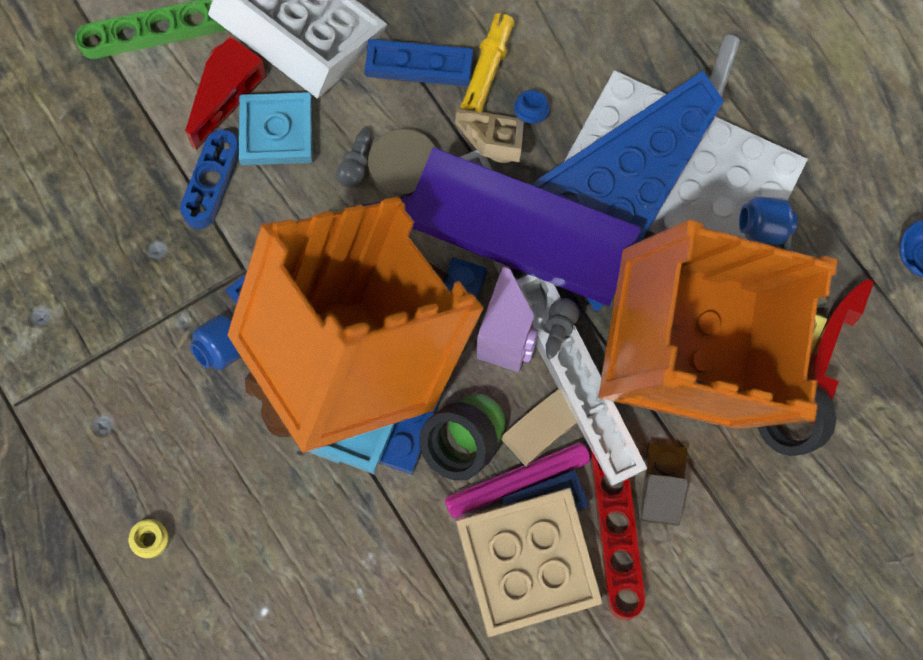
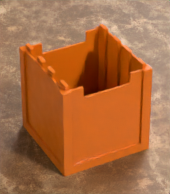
[227,196,483,453]
[598,220,838,430]

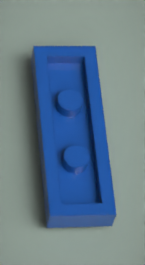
[364,39,473,86]

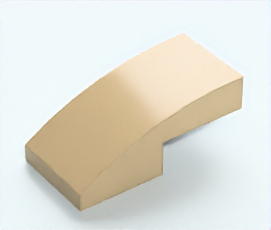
[501,389,578,466]

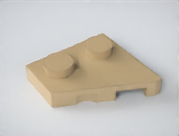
[455,108,524,163]

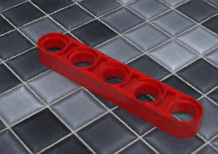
[589,448,645,621]

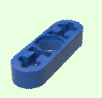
[180,130,239,229]

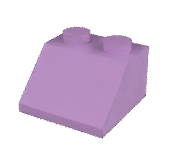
[477,267,538,373]

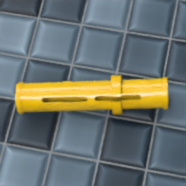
[460,13,515,112]

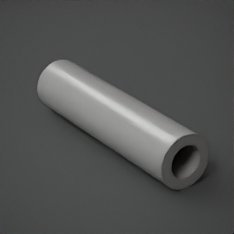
[709,35,740,97]

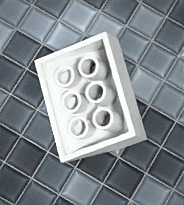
[208,0,387,98]

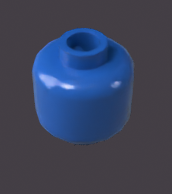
[739,196,798,245]
[190,315,241,370]

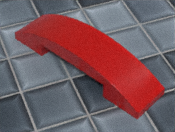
[806,279,874,423]

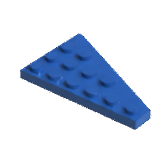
[530,71,724,313]

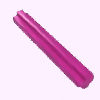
[445,443,590,519]

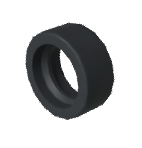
[758,385,837,456]
[419,402,498,481]

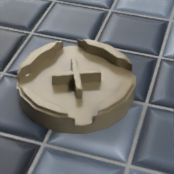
[368,129,435,197]

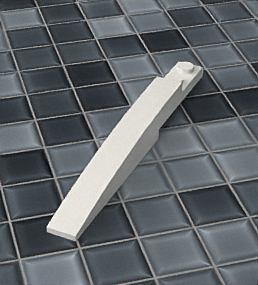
[460,150,647,486]

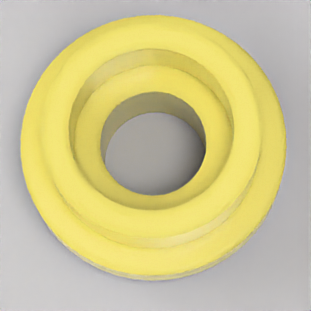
[128,519,169,559]

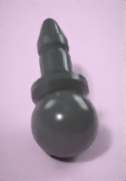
[336,127,370,188]
[545,298,579,359]

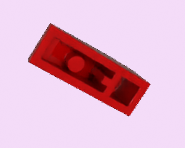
[185,36,267,150]

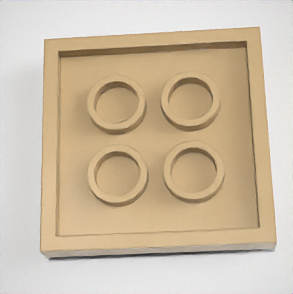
[455,488,603,638]

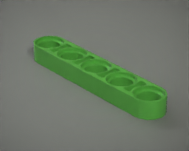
[75,0,228,59]

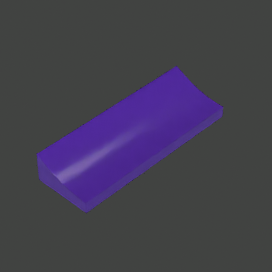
[405,147,641,306]

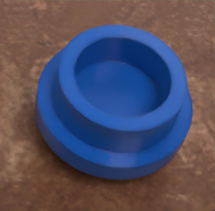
[514,90,549,123]

